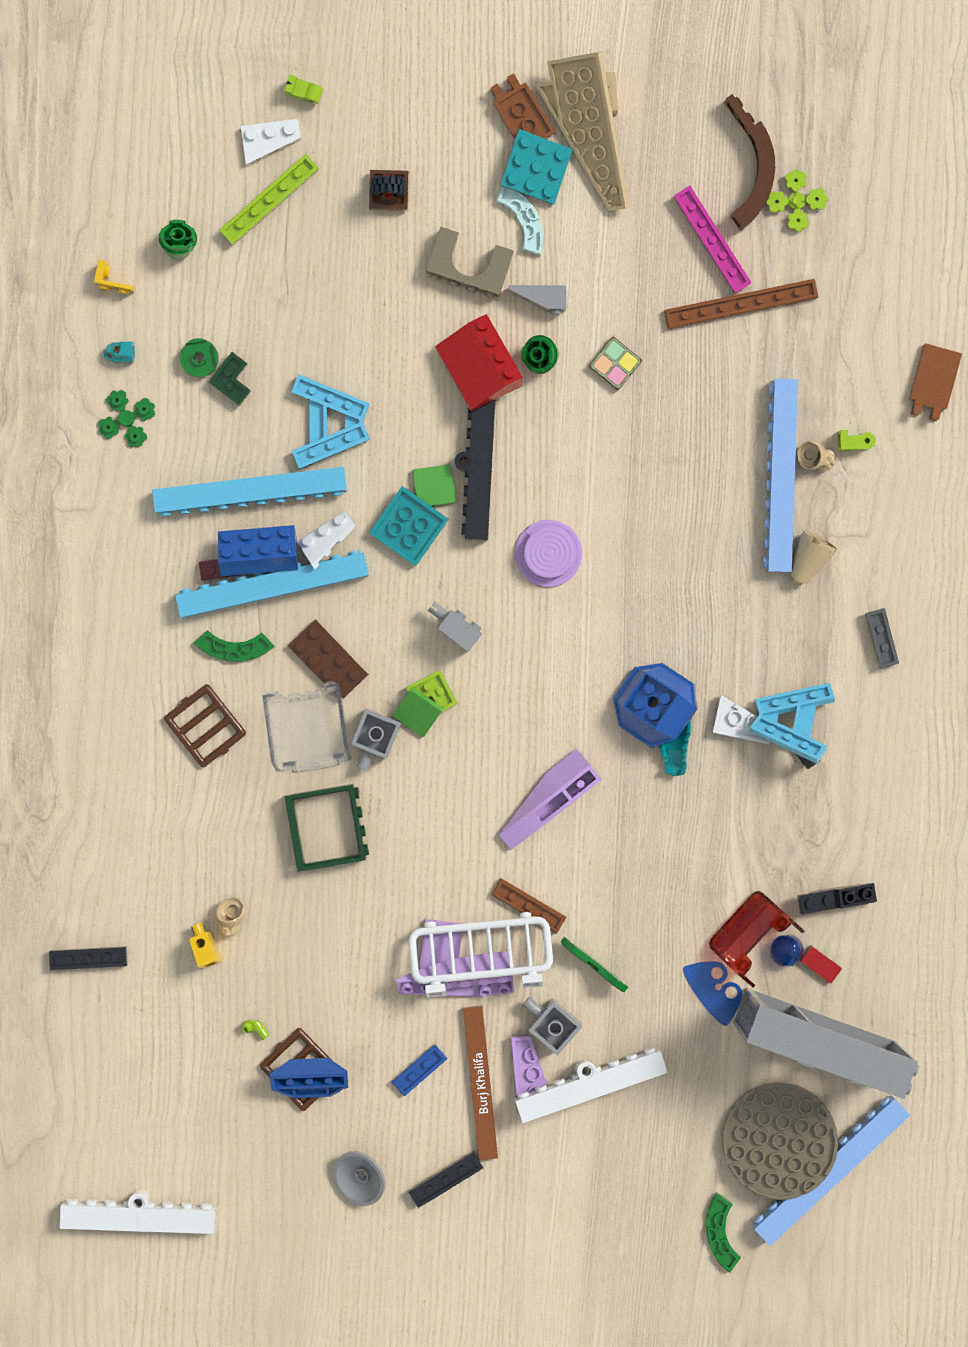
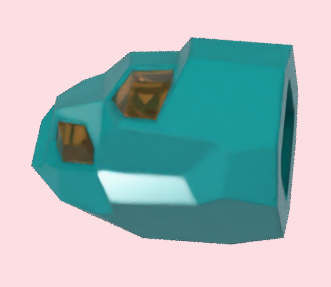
[104,342,135,363]

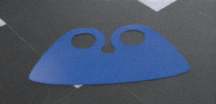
[683,961,742,1026]

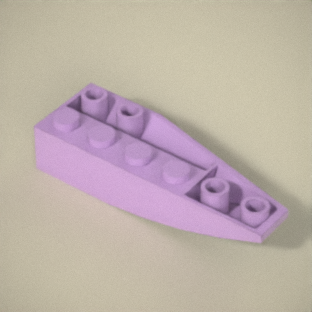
[499,748,602,850]
[396,951,514,997]

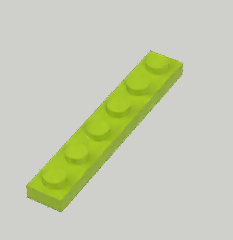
[220,154,319,245]

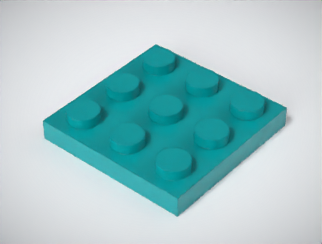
[500,129,573,205]
[369,486,449,566]

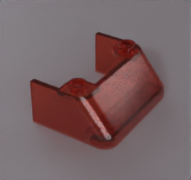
[709,891,805,988]

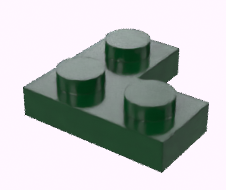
[209,352,251,406]

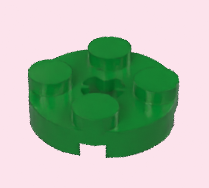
[180,338,219,378]

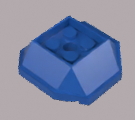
[613,663,698,748]

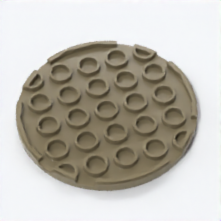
[722,1083,838,1200]

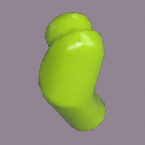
[241,1020,270,1040]

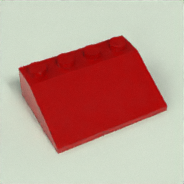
[435,314,523,411]

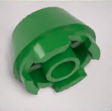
[158,219,197,259]
[521,335,559,374]

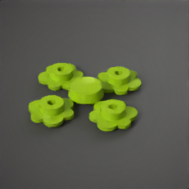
[766,169,828,232]

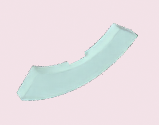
[497,186,543,256]

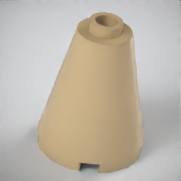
[790,530,837,586]

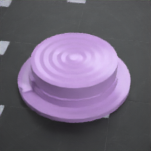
[515,520,582,587]

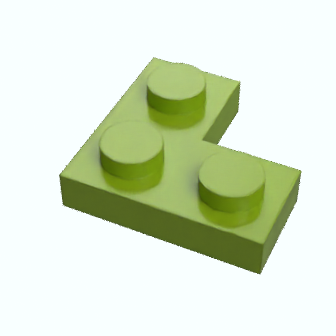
[406,670,458,712]

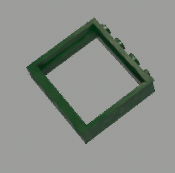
[284,783,369,872]

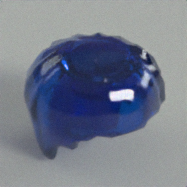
[770,935,804,967]

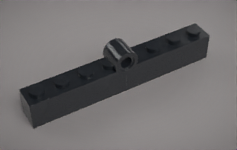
[455,399,496,541]

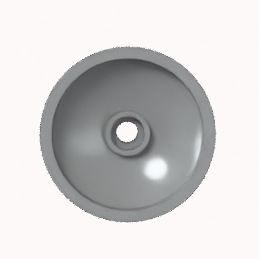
[333,1151,385,1206]

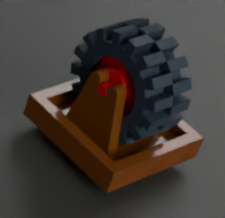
[369,170,409,211]

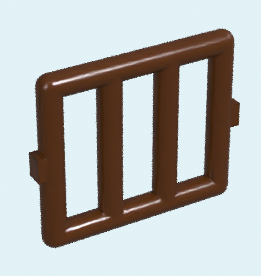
[164,684,246,768]
[260,1028,333,1111]

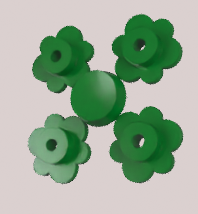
[98,390,155,447]

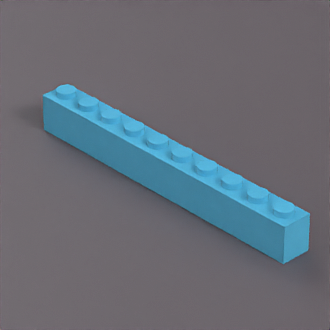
[152,467,347,516]
[175,550,369,618]

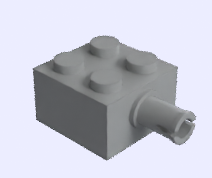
[427,601,482,652]
[351,708,402,771]
[522,997,583,1056]

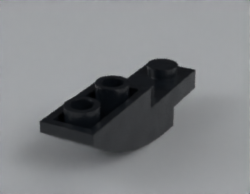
[797,883,877,915]

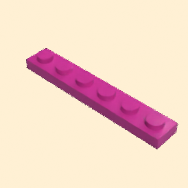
[673,186,752,294]

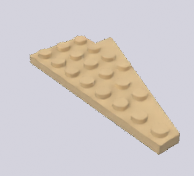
[535,51,629,211]

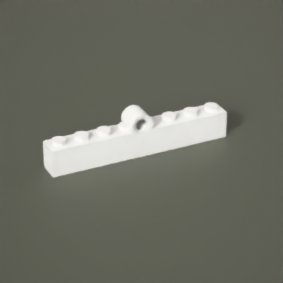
[514,1047,668,1123]
[60,1190,216,1234]

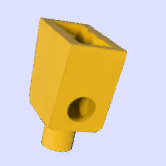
[189,923,222,968]

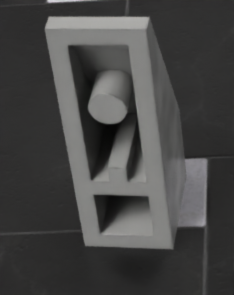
[508,285,566,315]

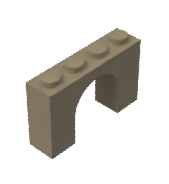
[426,226,514,299]

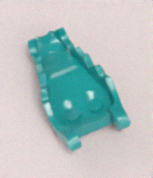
[655,706,692,776]

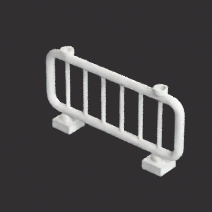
[408,912,553,998]

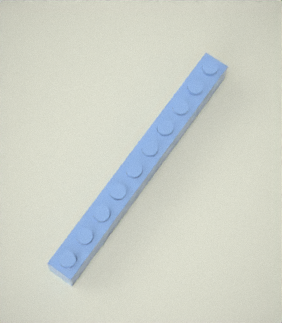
[763,378,798,572]
[752,1095,910,1246]

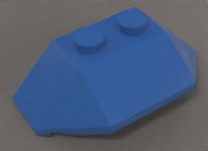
[270,1058,348,1098]

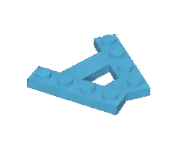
[291,374,370,469]
[750,683,835,764]

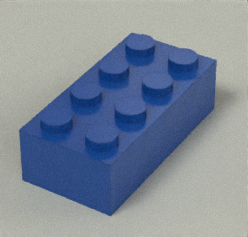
[218,525,298,576]

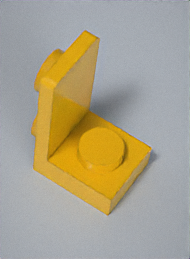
[94,259,135,295]

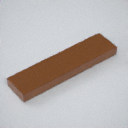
[491,878,567,933]

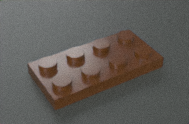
[288,619,369,701]

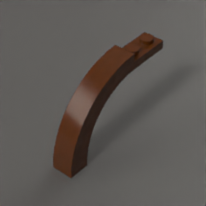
[724,94,775,231]

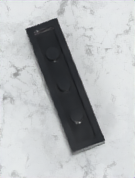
[49,946,128,970]
[408,1151,484,1208]

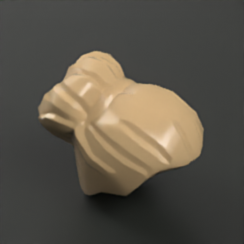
[797,441,835,473]
[216,897,246,936]

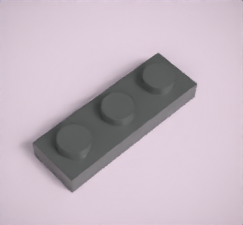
[865,608,899,669]

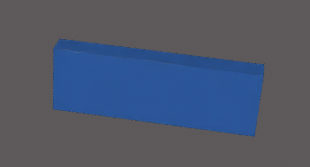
[392,1044,448,1096]

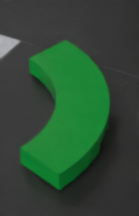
[194,630,275,662]
[560,937,628,992]
[706,1192,741,1273]

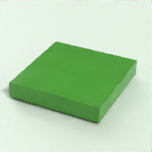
[413,464,456,506]
[392,687,444,737]

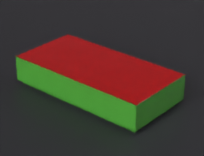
[800,945,842,984]

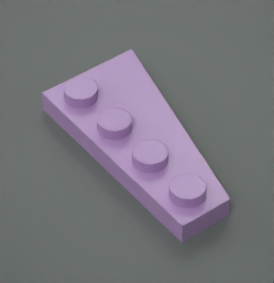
[511,1035,548,1114]

